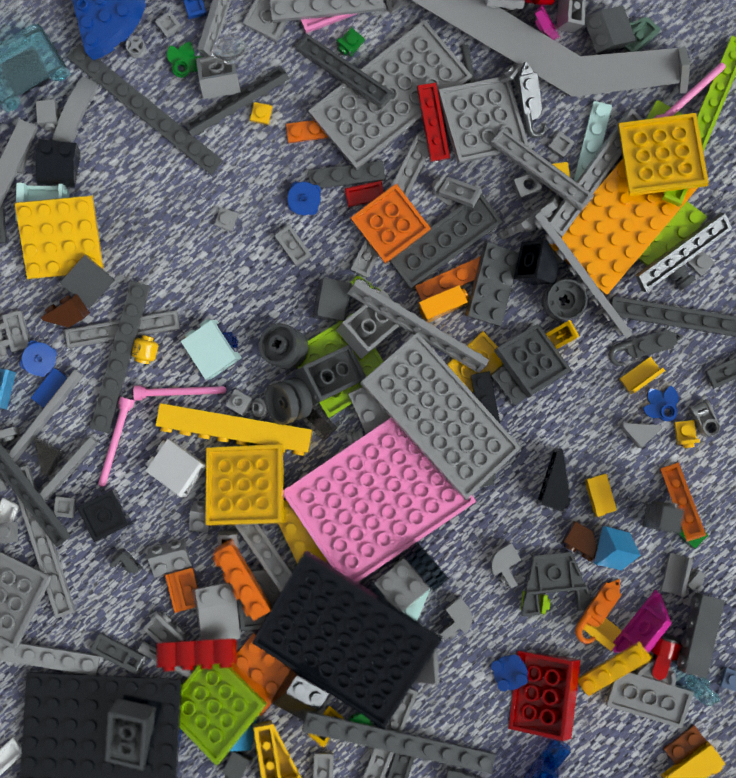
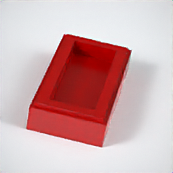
[344,181,384,208]

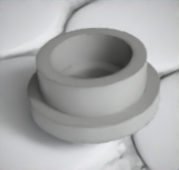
[252,398,268,417]

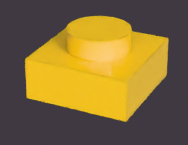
[250,102,273,125]

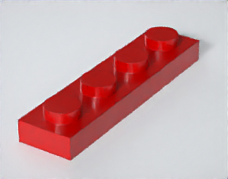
[416,83,450,162]

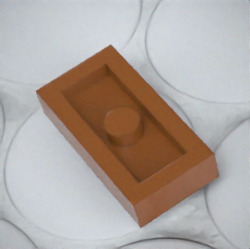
[663,724,707,765]

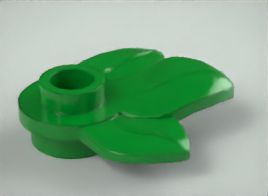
[167,42,202,78]

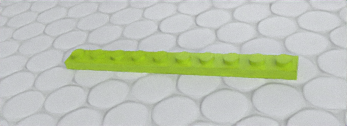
[662,35,736,207]

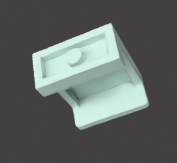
[15,183,70,222]
[181,319,242,380]

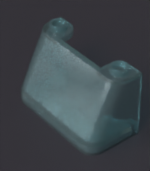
[0,24,71,113]

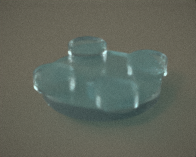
[686,674,721,706]

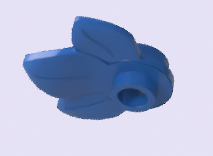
[643,386,679,422]

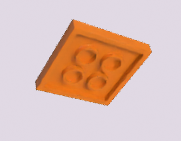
[350,184,431,264]
[232,633,291,716]

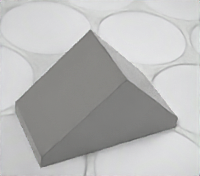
[620,423,662,448]

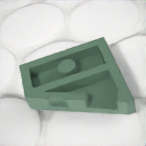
[623,17,661,52]

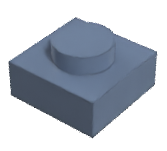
[720,667,736,691]

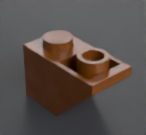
[41,294,90,328]
[562,521,597,562]

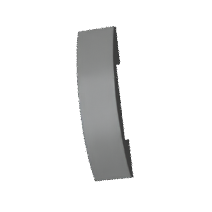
[53,76,100,143]

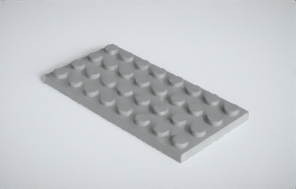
[308,19,472,170]
[360,332,521,500]

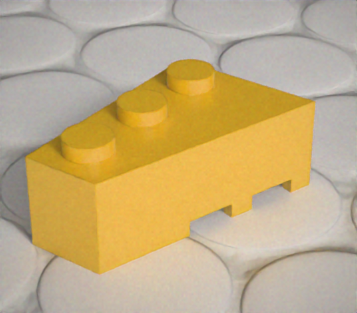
[252,720,301,778]

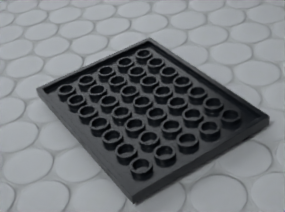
[252,550,443,729]
[20,672,182,778]

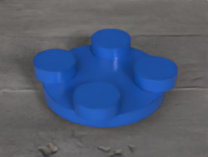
[288,181,321,215]
[19,340,57,377]
[491,654,528,692]

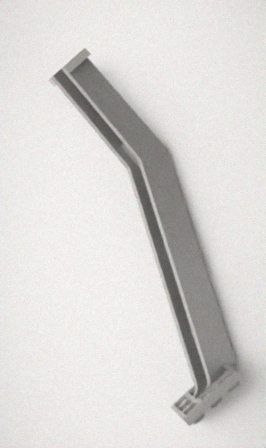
[411,0,690,97]

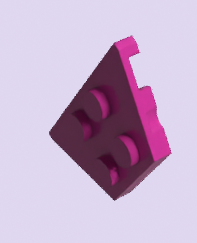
[612,590,672,653]

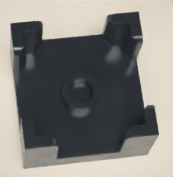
[77,490,133,543]

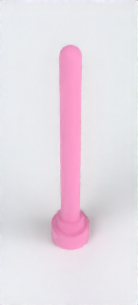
[654,63,726,118]
[133,385,227,401]
[98,396,135,487]

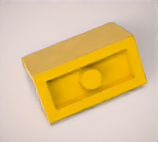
[619,356,665,394]
[584,474,617,517]
[583,618,621,651]

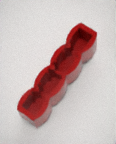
[157,639,237,671]

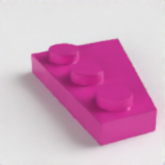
[535,5,560,40]

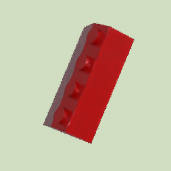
[508,651,581,741]

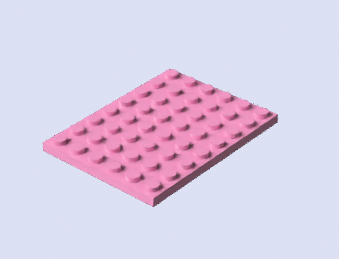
[283,418,476,582]

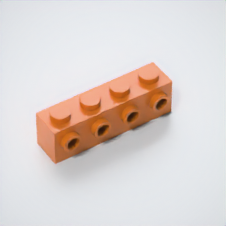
[213,539,271,621]

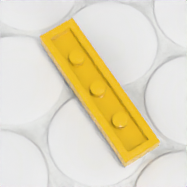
[578,642,651,696]

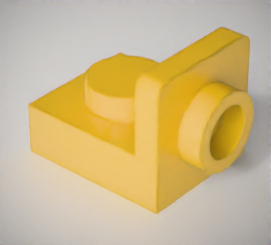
[674,420,700,448]

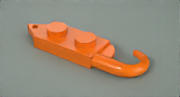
[575,579,622,644]

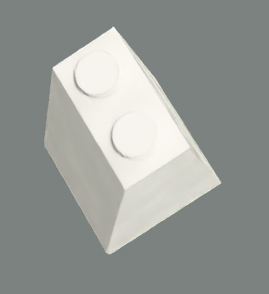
[146,439,206,497]

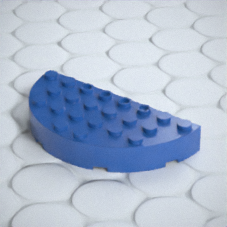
[72,0,146,60]

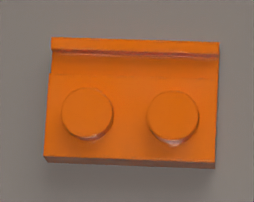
[165,567,198,613]

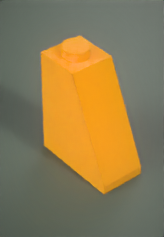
[417,285,469,323]

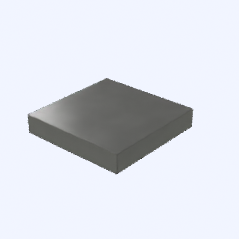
[60,254,115,308]

